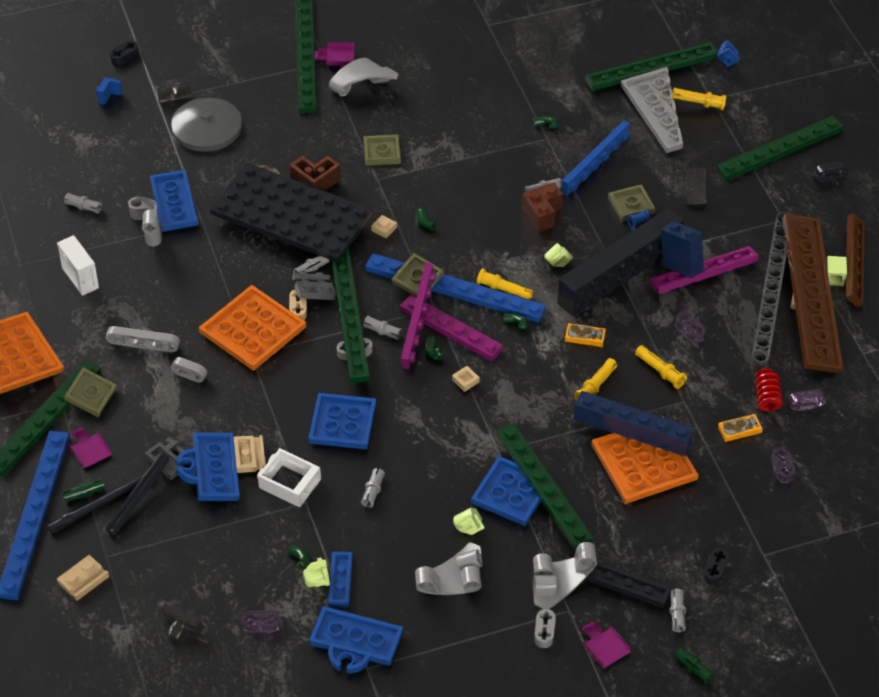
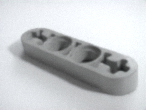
[105,326,180,352]

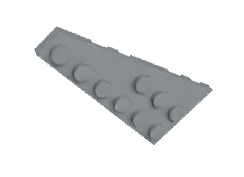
[621,67,683,153]

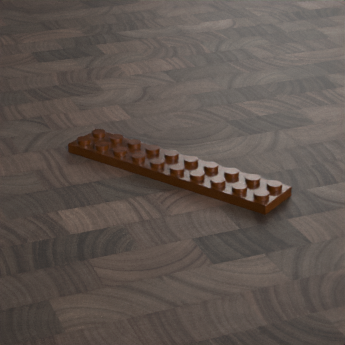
[782,214,843,373]

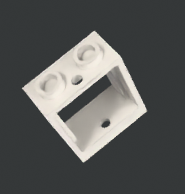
[57,235,99,296]
[257,448,321,507]

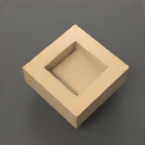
[371,215,397,238]
[452,366,479,392]

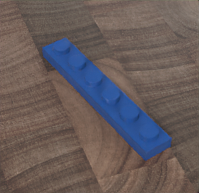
[561,121,630,196]

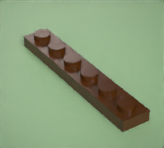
[845,213,865,307]

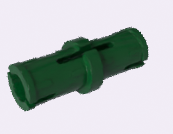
[62,478,105,503]
[674,646,715,684]

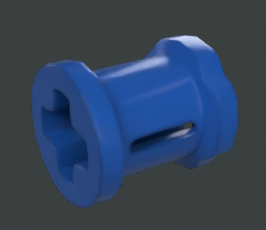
[627,209,651,230]

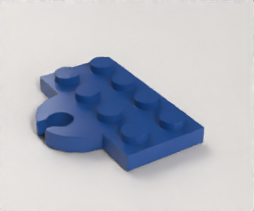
[176,432,240,501]
[309,606,403,673]

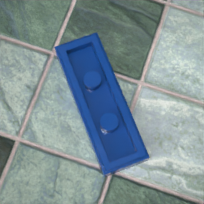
[328,552,353,608]

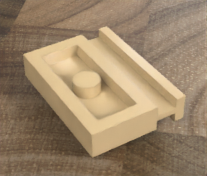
[233,435,266,473]
[57,555,109,601]

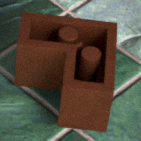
[289,156,341,191]
[522,182,563,232]

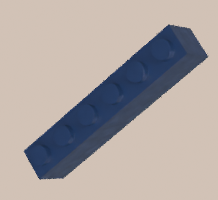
[574,391,694,456]

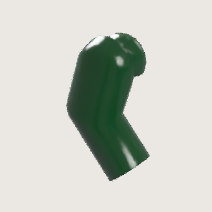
[533,116,559,129]
[415,208,436,231]
[503,313,529,330]
[425,337,444,360]
[288,545,312,569]

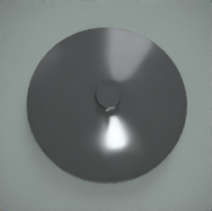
[171,98,242,152]

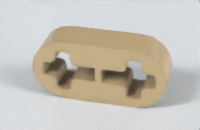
[289,289,307,320]

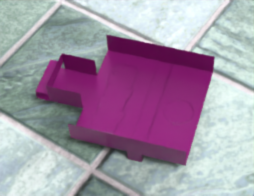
[315,43,354,68]
[68,427,112,469]
[582,621,631,668]

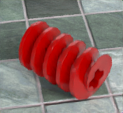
[755,368,783,411]

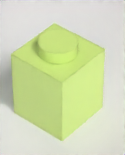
[826,256,847,286]

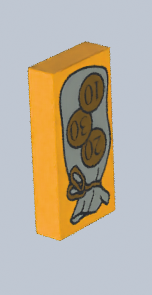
[565,323,606,347]
[718,414,762,442]

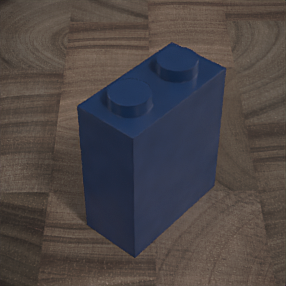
[661,221,704,279]

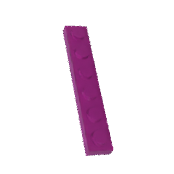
[650,246,758,294]
[401,262,436,369]
[400,294,503,362]

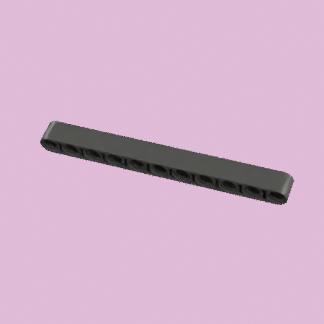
[750,212,789,374]

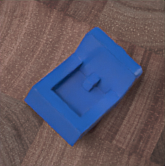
[717,40,740,67]
[96,77,122,105]

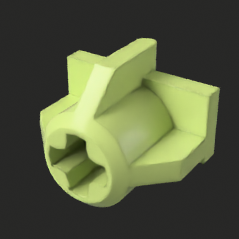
[544,243,573,267]
[453,507,485,535]
[303,557,330,588]

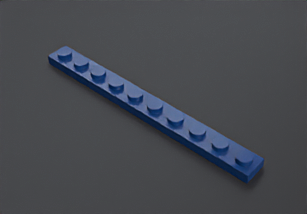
[365,253,546,323]
[0,431,70,600]

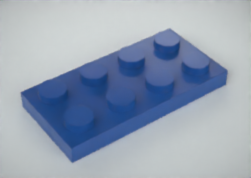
[150,170,198,232]

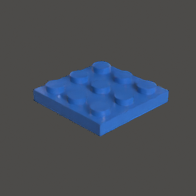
[308,393,376,449]
[471,456,541,526]

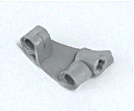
[329,58,398,96]
[128,197,162,247]
[415,542,483,595]
[533,542,597,610]

